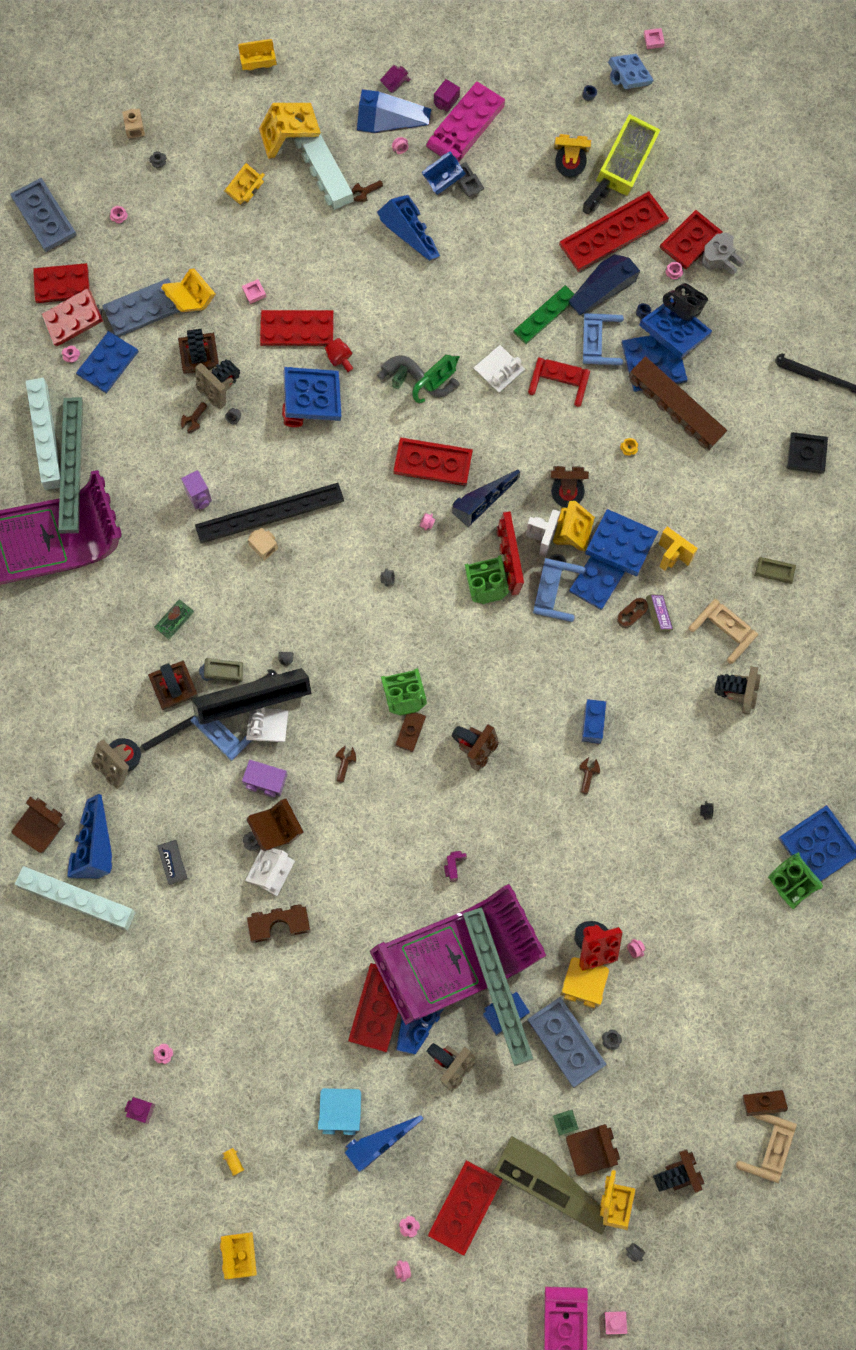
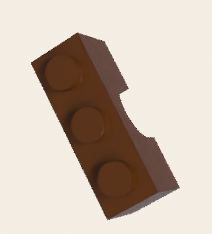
[247,904,311,943]

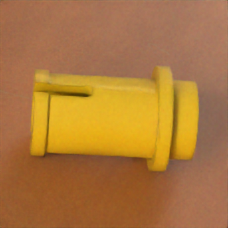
[222,1148,245,1176]

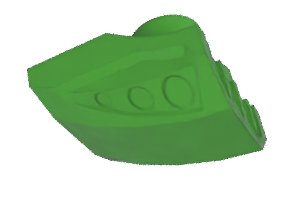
[465,555,509,604]
[381,668,427,715]
[768,852,823,909]

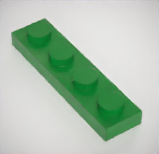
[513,285,574,344]

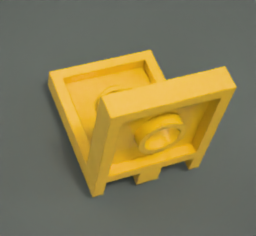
[259,103,321,159]

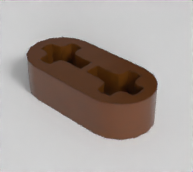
[617,598,648,628]

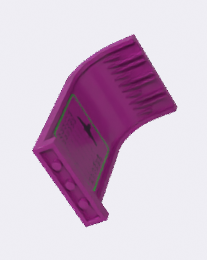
[0,470,122,585]
[369,884,546,1025]

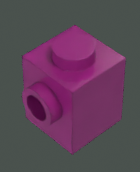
[434,79,460,112]
[125,1097,155,1124]

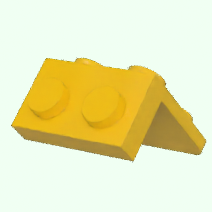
[161,268,216,312]
[560,957,609,1008]
[600,1170,635,1230]

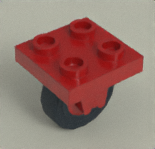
[574,921,623,971]

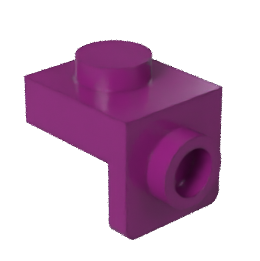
[380,64,411,93]
[444,851,467,882]

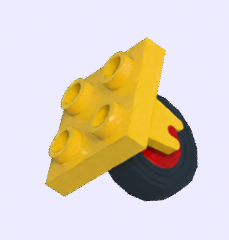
[554,134,591,177]

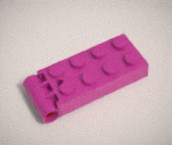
[426,81,505,162]
[544,1286,588,1350]

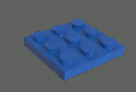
[639,298,712,359]
[621,335,688,392]
[283,367,342,421]
[585,509,658,577]
[778,805,856,881]

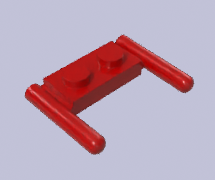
[528,357,590,407]

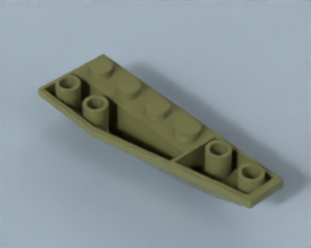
[492,1136,606,1235]

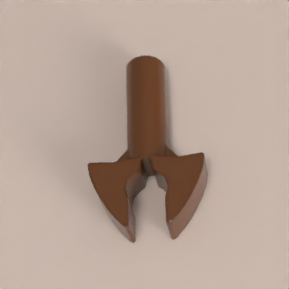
[351,180,383,202]
[181,402,207,433]
[336,745,357,783]
[579,757,600,795]

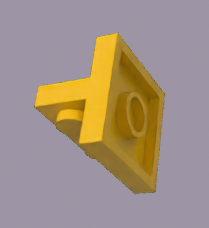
[553,501,595,551]
[658,526,698,571]

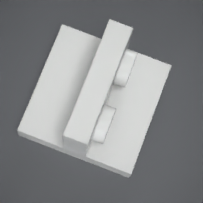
[526,509,560,557]
[245,848,295,896]

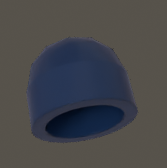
[582,85,597,101]
[636,303,651,319]

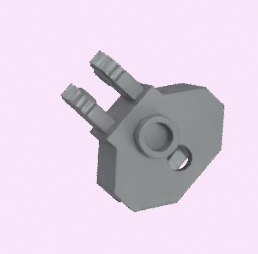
[702,233,744,274]

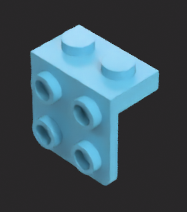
[318,1088,361,1135]

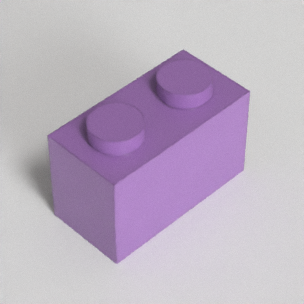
[181,470,212,510]
[242,759,288,798]

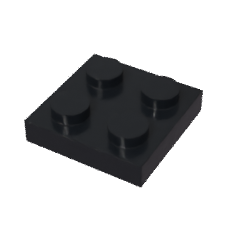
[787,432,828,474]

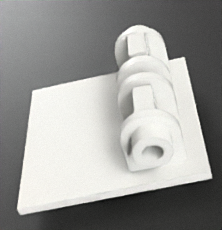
[474,345,525,392]
[246,707,288,742]

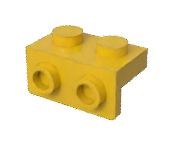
[238,39,277,71]
[224,163,265,205]
[220,1232,257,1280]

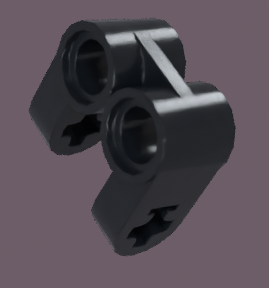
[663,283,708,321]

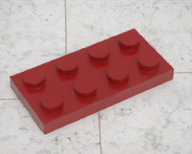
[260,310,334,346]
[393,437,473,486]
[496,511,524,596]
[348,963,399,1053]
[427,1160,503,1256]

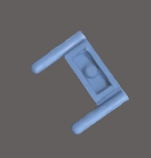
[583,313,624,365]
[533,558,585,622]
[190,716,252,761]

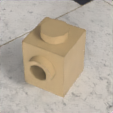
[122,109,145,139]
[248,528,278,561]

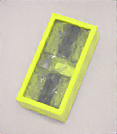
[596,114,660,196]

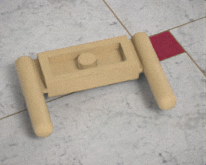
[689,599,758,664]
[736,1114,797,1184]

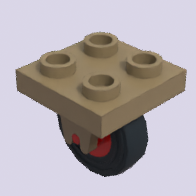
[92,738,141,789]
[426,1043,475,1091]

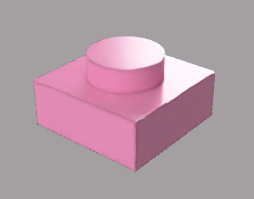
[644,28,665,49]
[242,279,266,304]
[605,1311,627,1334]

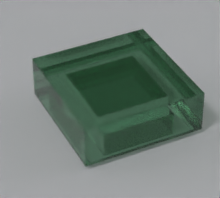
[392,365,407,389]
[553,1109,579,1136]

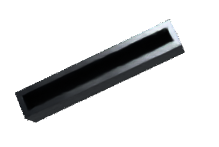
[191,668,312,725]

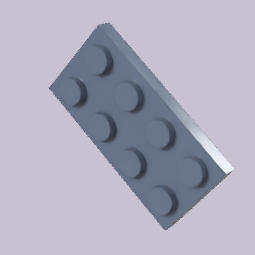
[10,178,77,252]
[102,278,180,337]
[527,997,607,1088]

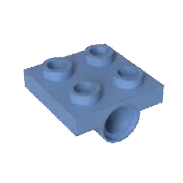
[608,54,654,89]

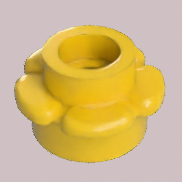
[620,438,638,456]

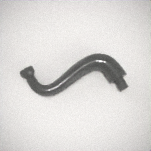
[377,355,460,397]

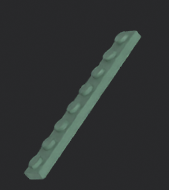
[58,397,83,533]
[463,907,534,1067]

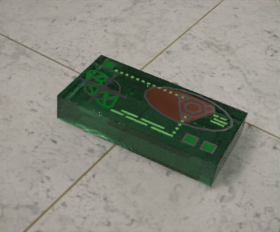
[154,599,194,640]

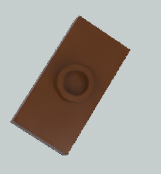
[395,712,426,752]
[743,1090,788,1116]

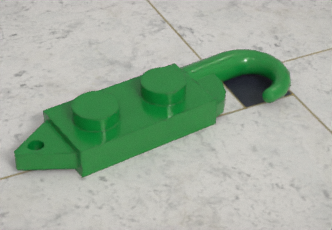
[412,354,460,404]

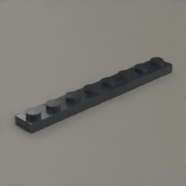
[195,482,344,544]

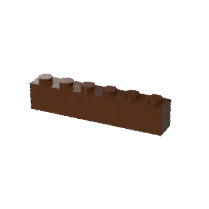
[628,356,727,450]

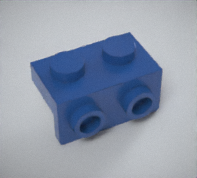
[422,151,466,195]

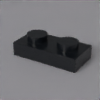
[583,178,610,215]

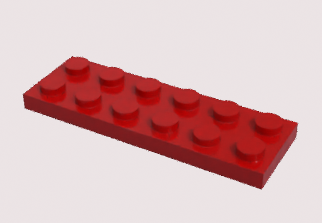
[559,191,669,272]

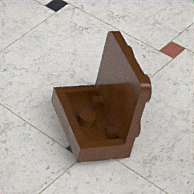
[12,797,66,853]
[246,799,304,851]
[566,1124,620,1176]

